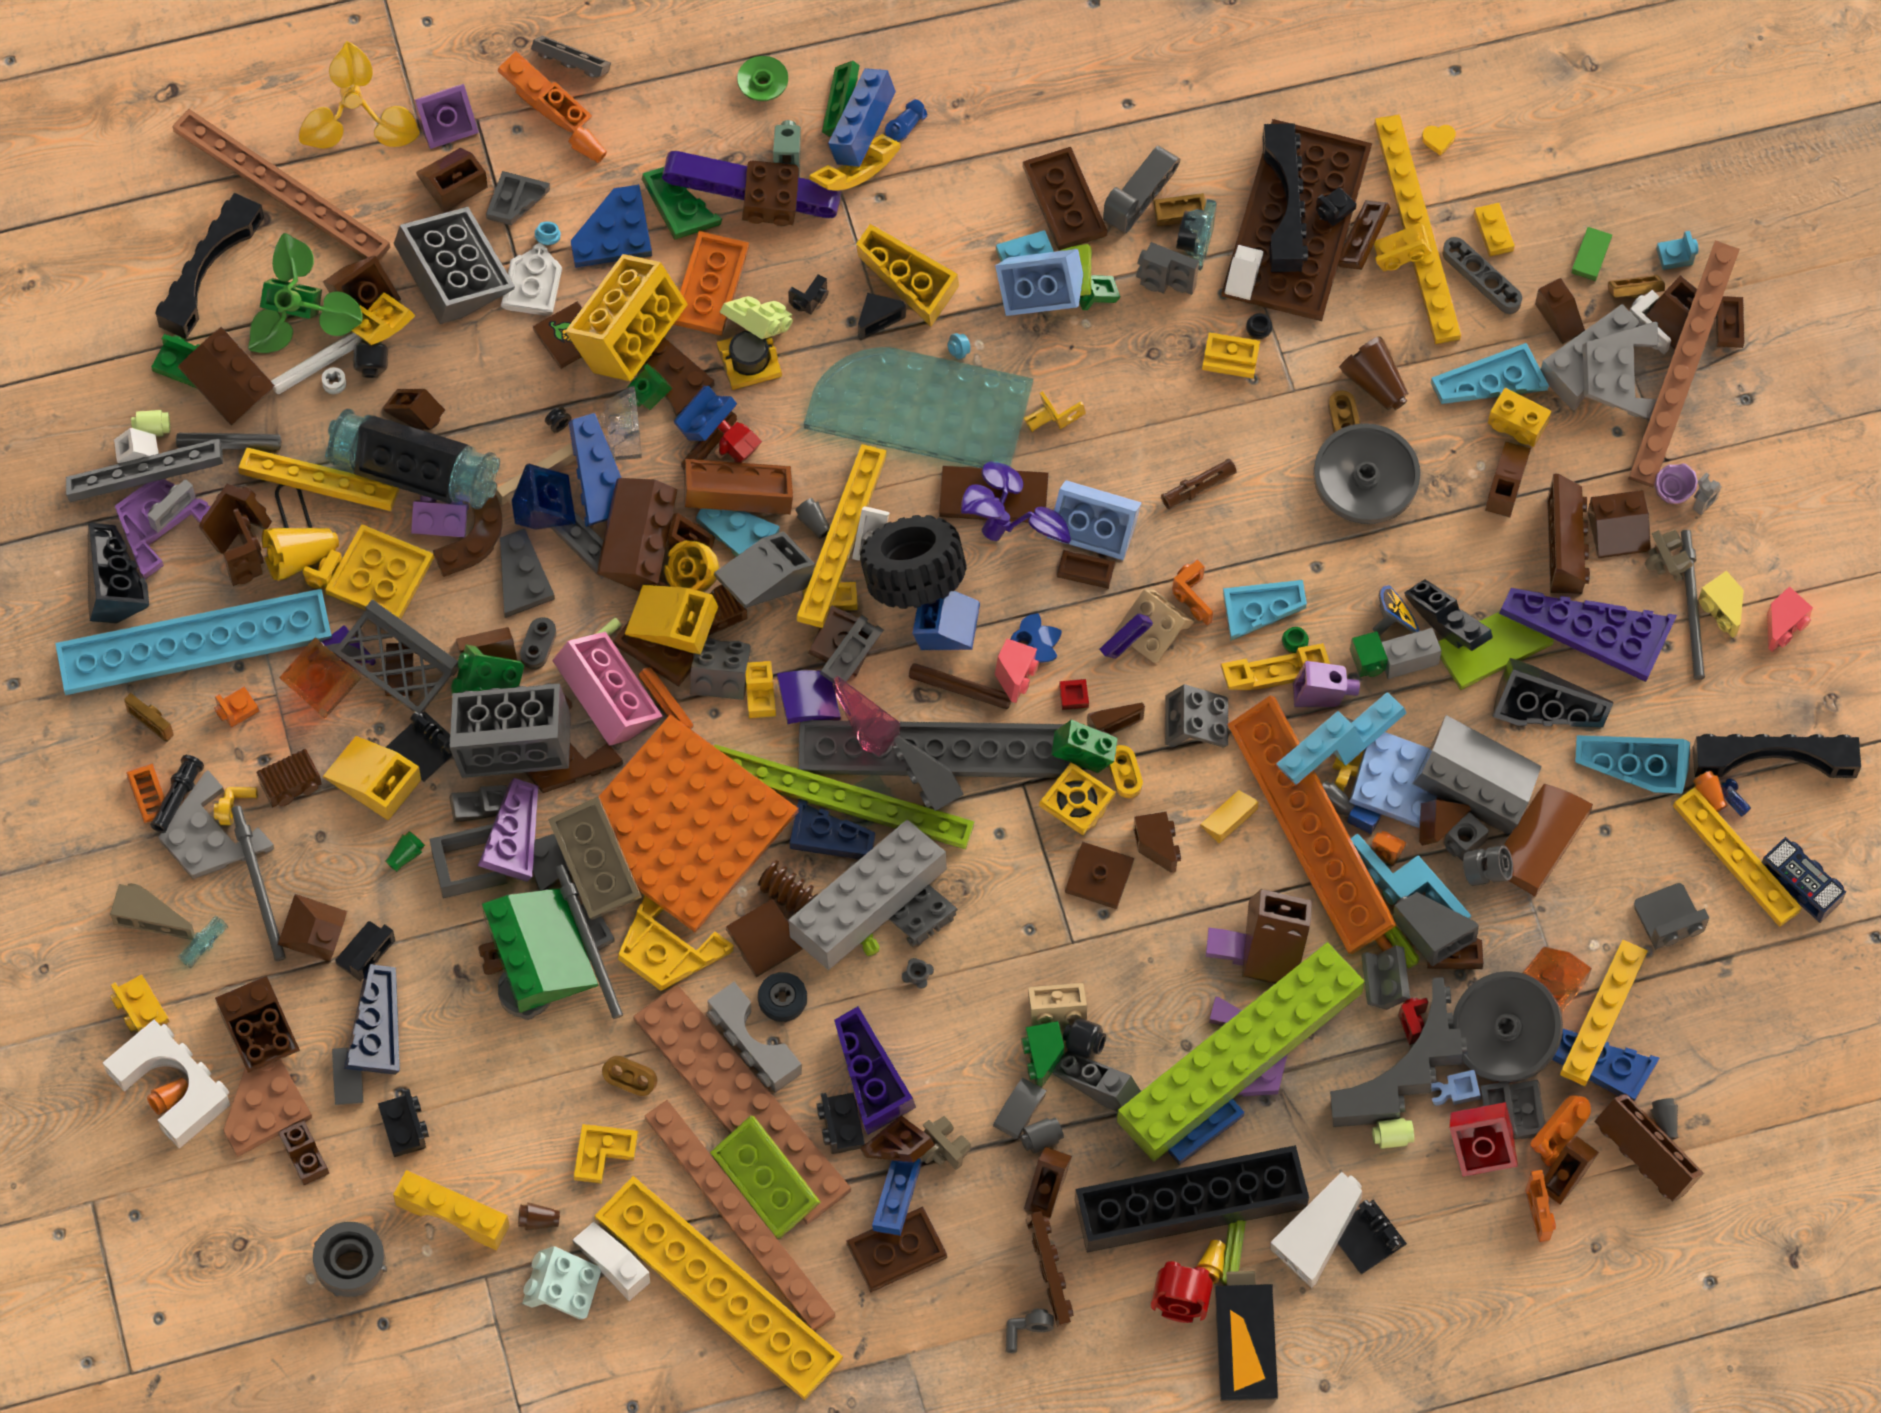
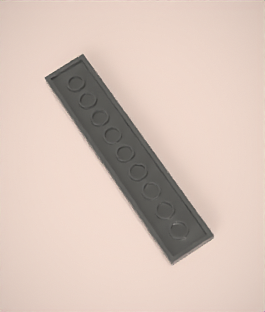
[798,720,1070,778]

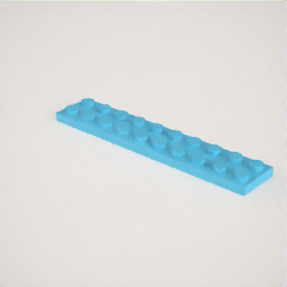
[55,589,332,695]

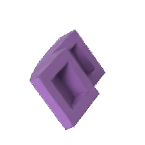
[1206,928,1246,965]

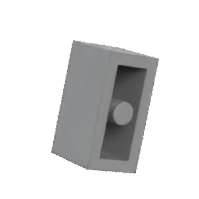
[1382,628,1441,679]

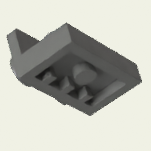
[1361,945,1410,1010]

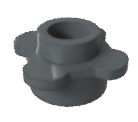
[902,958,934,989]

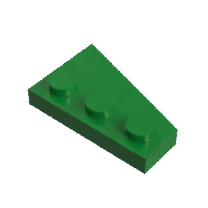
[641,167,722,240]

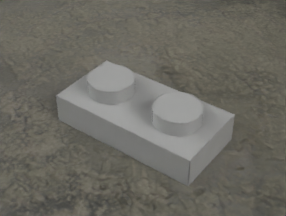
[147,479,196,533]

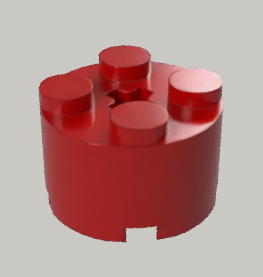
[1151,1261,1213,1323]

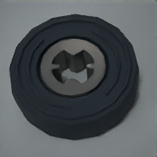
[758,972,807,1022]

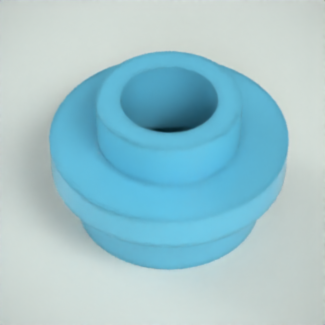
[534,222,561,245]
[947,333,971,359]

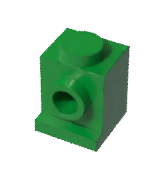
[627,364,673,410]

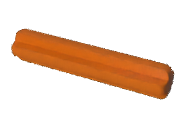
[638,667,694,729]

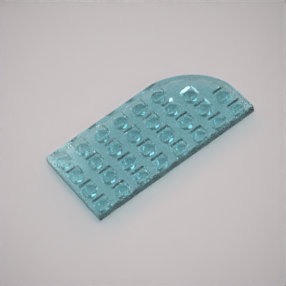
[804,347,1034,468]

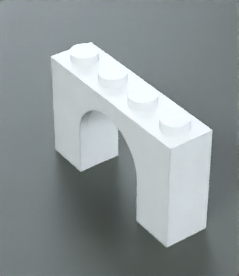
[103,1020,230,1149]

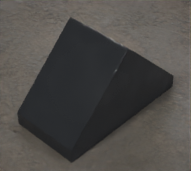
[858,293,906,341]

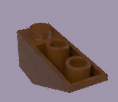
[1485,442,1531,518]

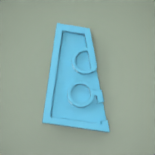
[696,509,780,557]
[1223,580,1307,641]

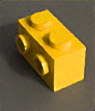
[1487,388,1552,447]

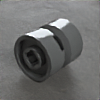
[1463,845,1513,886]

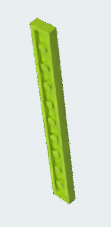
[714,744,974,850]

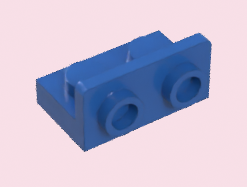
[674,386,737,441]

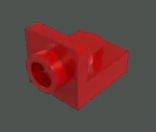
[1398,997,1429,1045]

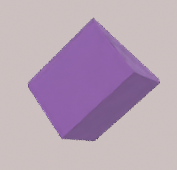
[415,84,479,149]

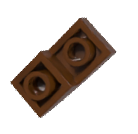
[278,1120,330,1185]

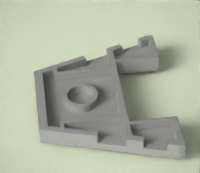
[1582,322,1658,423]
[158,770,274,879]

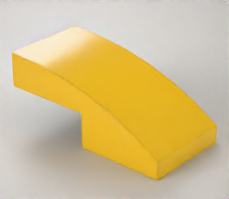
[746,661,776,718]

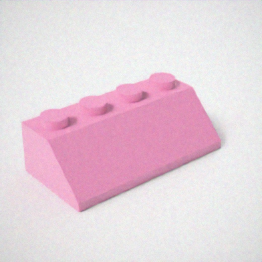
[552,632,663,746]

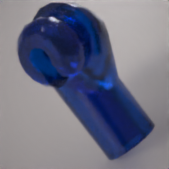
[1721,778,1751,817]

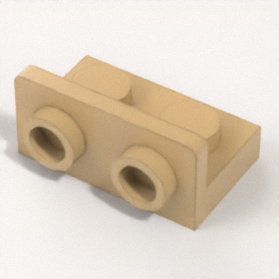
[1028,983,1087,1028]

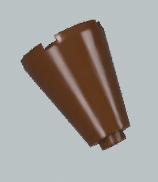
[1339,336,1409,411]

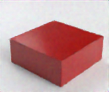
[1059,679,1089,710]

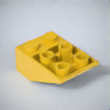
[625,585,718,655]
[323,736,421,821]

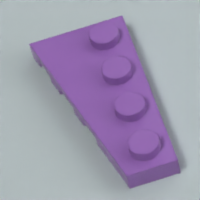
[478,778,538,882]

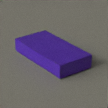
[1099,614,1153,659]

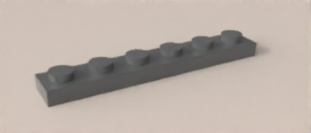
[66,439,223,502]

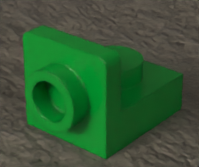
[1079,275,1121,310]

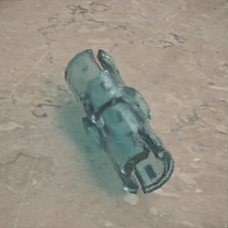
[178,916,228,968]

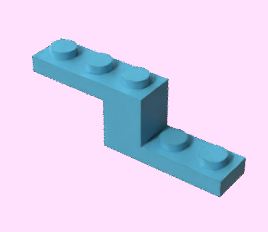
[1276,692,1407,785]
[1351,834,1471,919]

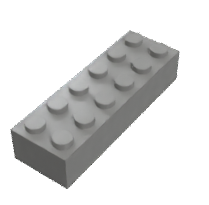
[788,820,947,970]

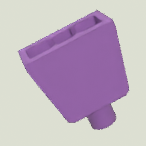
[1293,661,1360,707]

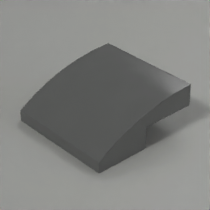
[1481,1080,1545,1139]

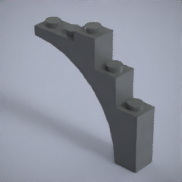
[1330,977,1468,1127]

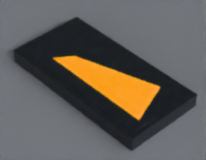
[1215,1284,1278,1401]

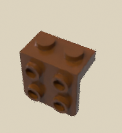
[742,160,799,226]
[199,483,272,554]
[223,508,265,586]

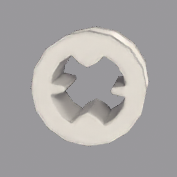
[322,367,346,394]

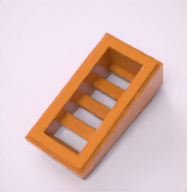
[126,763,165,824]

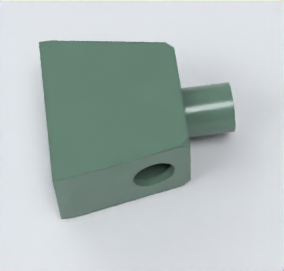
[773,120,801,178]

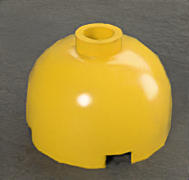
[664,541,719,592]

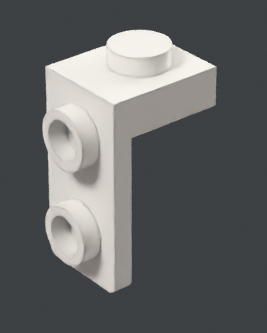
[1629,290,1671,354]

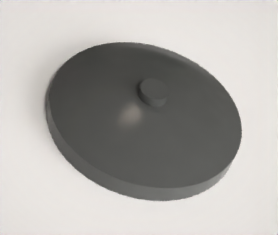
[1313,424,1420,524]
[1453,971,1563,1083]

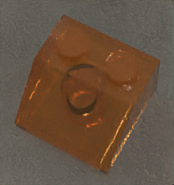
[1523,947,1592,1013]

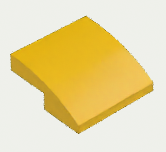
[351,293,415,345]

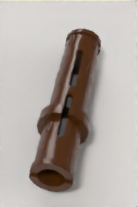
[1161,458,1237,509]

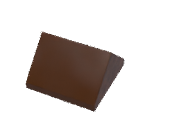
[456,627,518,661]

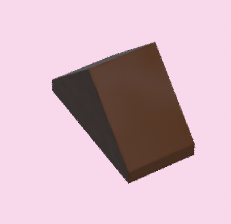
[668,513,715,551]
[1419,800,1471,846]

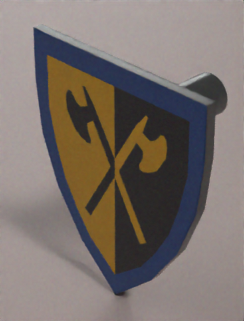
[1373,585,1420,636]

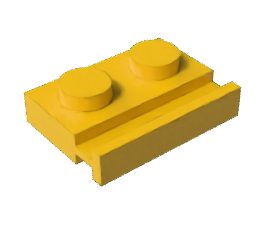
[1202,332,1260,379]

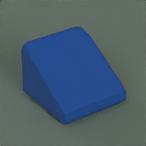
[1347,805,1382,834]

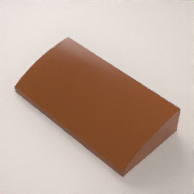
[684,459,793,515]
[1504,784,1593,897]

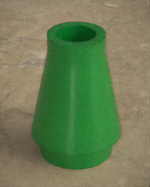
[385,831,425,872]

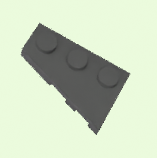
[500,528,555,618]

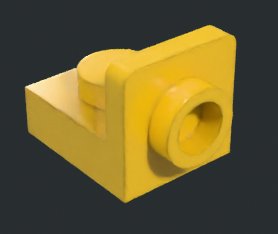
[303,549,342,590]

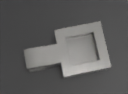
[1693,473,1722,515]

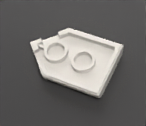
[501,243,562,316]

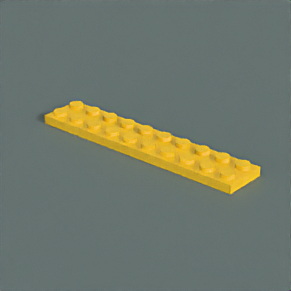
[595,1176,843,1401]

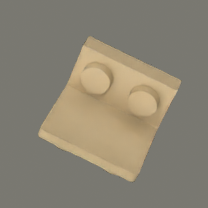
[1115,589,1195,663]

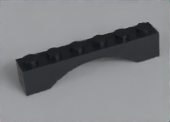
[1262,123,1308,272]
[155,193,264,339]
[1692,734,1861,778]

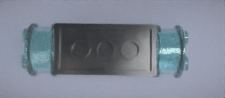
[325,408,500,509]

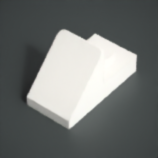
[1225,245,1263,300]
[852,506,890,561]

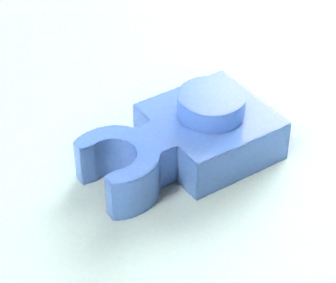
[1431,1070,1481,1105]

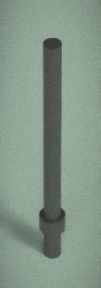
[1680,530,1705,680]
[231,806,286,961]
[555,864,623,1019]

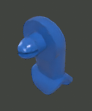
[885,99,928,142]

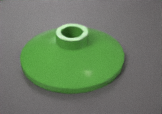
[737,56,788,101]

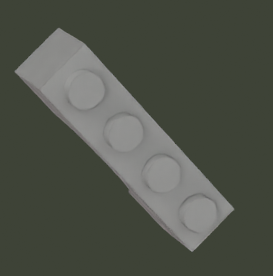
[707,982,802,1093]

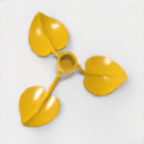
[299,41,420,149]

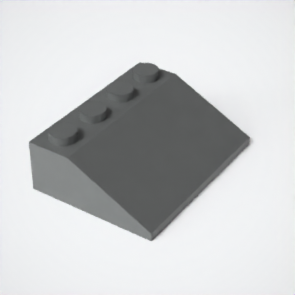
[394,207,515,324]
[1412,715,1542,835]

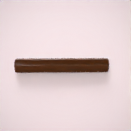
[909,663,1011,709]

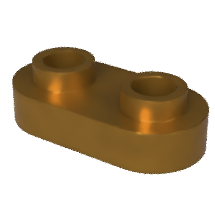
[1328,390,1360,433]
[602,1056,658,1096]

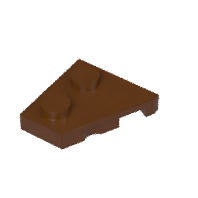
[860,1115,935,1163]

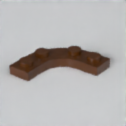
[433,479,503,577]

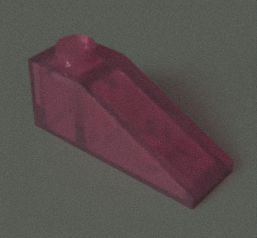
[834,676,900,757]

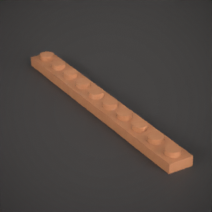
[172,109,391,261]
[1628,240,1740,488]
[645,1100,835,1332]

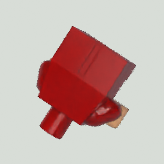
[714,420,762,463]

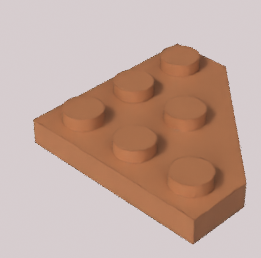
[223,1059,312,1157]

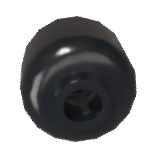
[353,339,388,378]
[1063,1018,1106,1058]

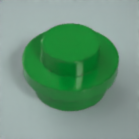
[1282,627,1309,653]

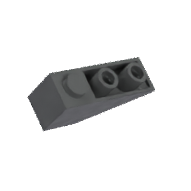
[1052,1051,1141,1112]

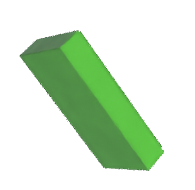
[1571,227,1612,281]

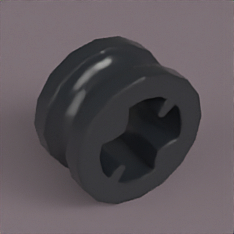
[545,406,572,433]

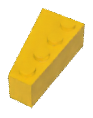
[856,224,959,327]

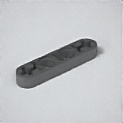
[1442,237,1522,314]

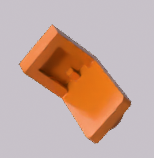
[1172,559,1213,626]

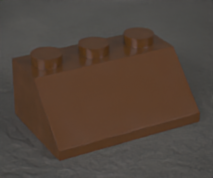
[178,327,275,426]

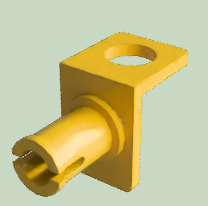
[1023,391,1086,432]

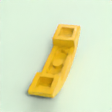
[809,134,901,191]
[1221,643,1330,690]

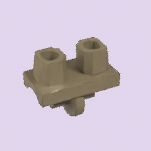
[1645,530,1693,582]
[922,1116,971,1170]

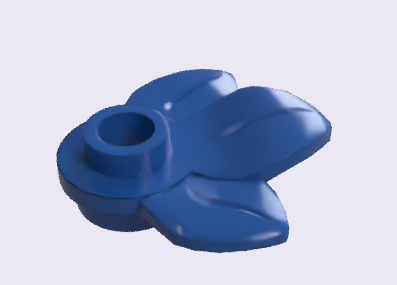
[1010,613,1062,662]

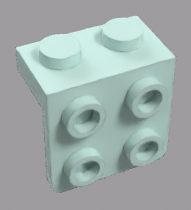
[522,1246,601,1319]

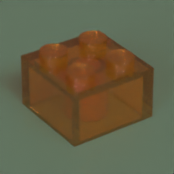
[279,637,361,718]

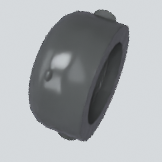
[313,1222,387,1297]

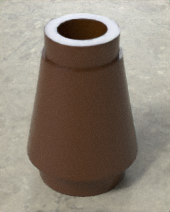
[518,1202,560,1230]

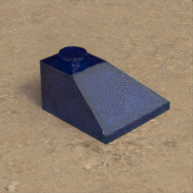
[511,463,576,530]

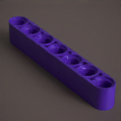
[662,151,842,218]

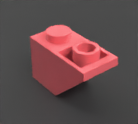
[1767,587,1813,652]
[995,639,1039,703]

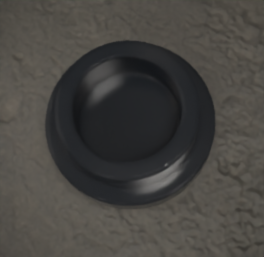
[1246,313,1272,339]

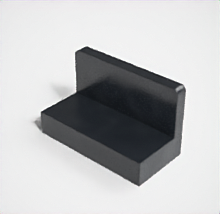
[335,921,395,982]

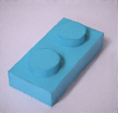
[996,230,1054,262]

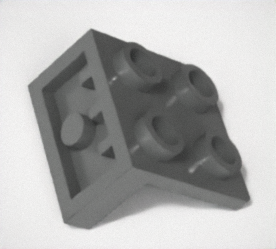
[1165,684,1228,748]

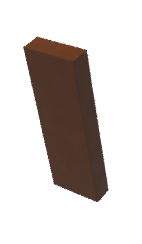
[1338,200,1391,270]

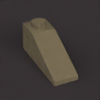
[110,883,195,940]

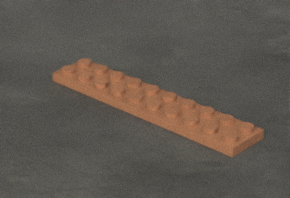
[633,984,851,1225]

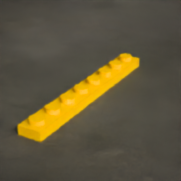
[797,444,887,628]

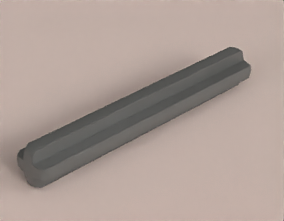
[176,432,282,450]

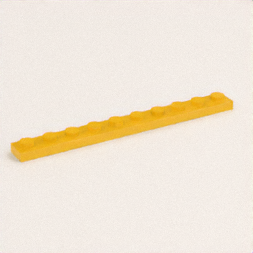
[1374,114,1461,344]

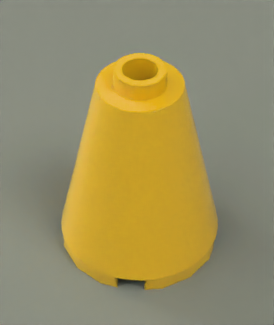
[261,528,339,581]

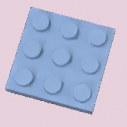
[1349,732,1437,829]

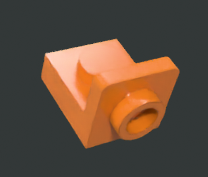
[214,686,259,728]
[1371,831,1406,866]

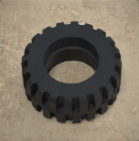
[860,515,967,609]

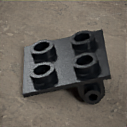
[386,711,453,782]
[1338,1200,1407,1275]

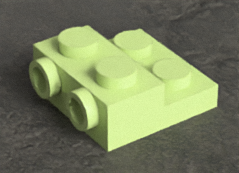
[720,296,793,339]

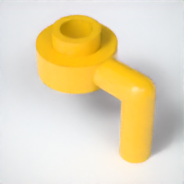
[214,787,258,825]

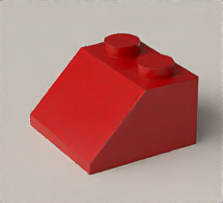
[1449,1102,1518,1177]

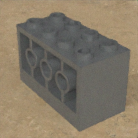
[450,683,571,778]

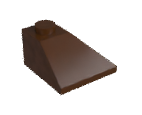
[323,256,401,310]
[277,894,347,962]

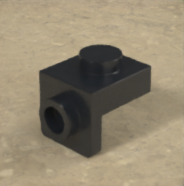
[788,274,829,315]

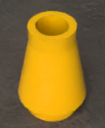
[1196,1240,1226,1284]

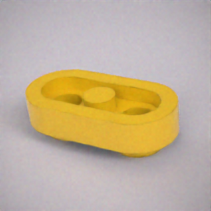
[1109,745,1143,798]

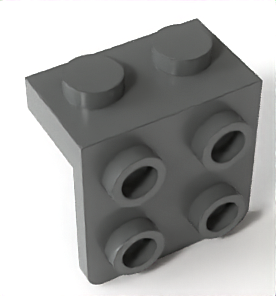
[690,638,751,700]
[1633,883,1709,950]

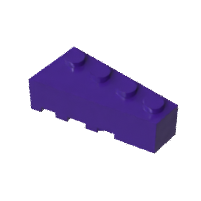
[834,1006,916,1135]

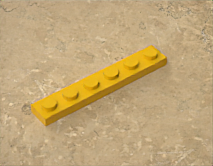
[238,448,399,511]
[1673,787,1802,927]
[1560,940,1648,1086]

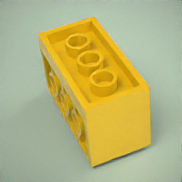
[565,254,688,382]

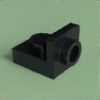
[1316,187,1357,227]

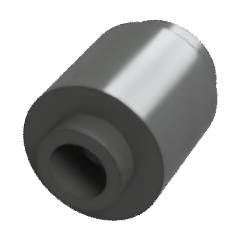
[1020,1118,1064,1154]

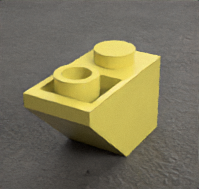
[1698,571,1744,638]

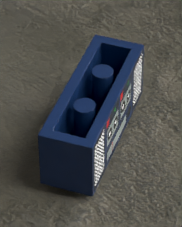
[1762,837,1847,923]

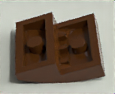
[726,899,803,978]

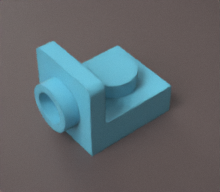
[1656,231,1699,270]

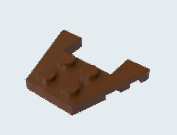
[525,693,623,793]

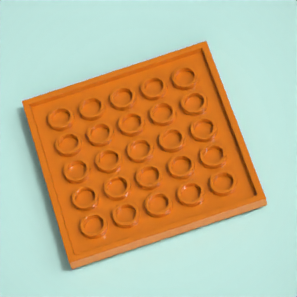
[599,714,798,933]

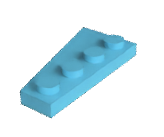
[1430,343,1549,404]

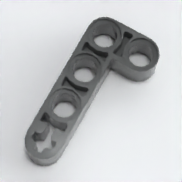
[1103,146,1181,233]

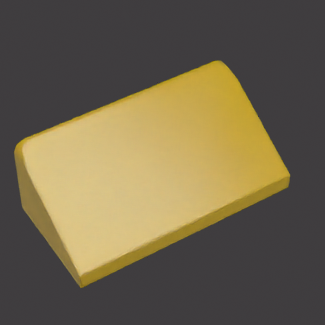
[1200,790,1259,844]

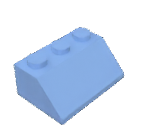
[995,249,1083,316]
[1047,480,1142,560]

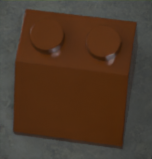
[1587,490,1651,558]

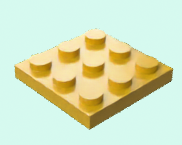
[325,524,434,619]

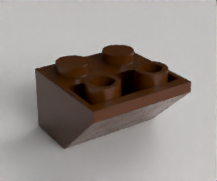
[416,148,488,212]
[1646,275,1720,349]

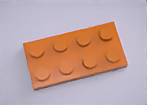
[673,231,749,336]

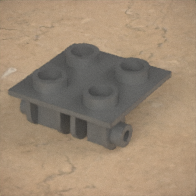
[889,885,958,947]

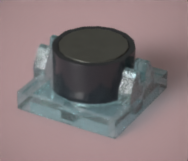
[1176,199,1217,271]

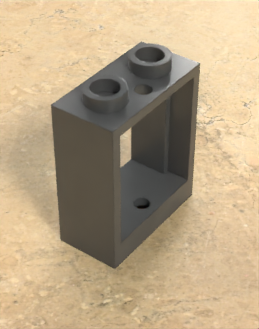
[429,824,508,899]

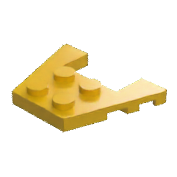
[618,896,734,991]

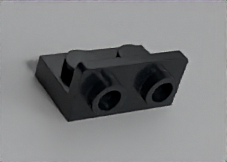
[378,1089,429,1157]
[816,1092,865,1154]

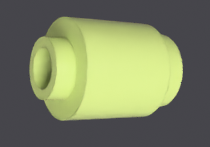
[131,410,170,437]
[1372,1118,1414,1149]

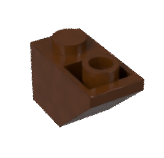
[1133,811,1181,873]

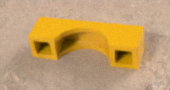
[393,1170,510,1251]

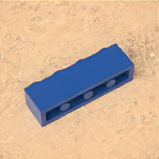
[828,68,896,167]

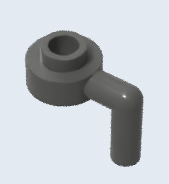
[1006,1309,1054,1353]

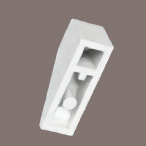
[572,1222,650,1301]

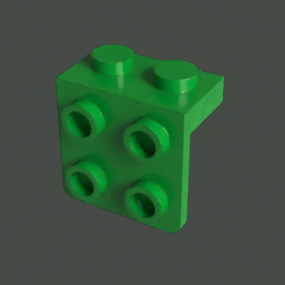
[451,645,524,696]

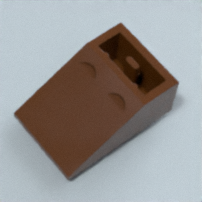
[1242,889,1312,984]
[215,976,300,1073]

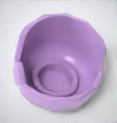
[1654,463,1698,504]

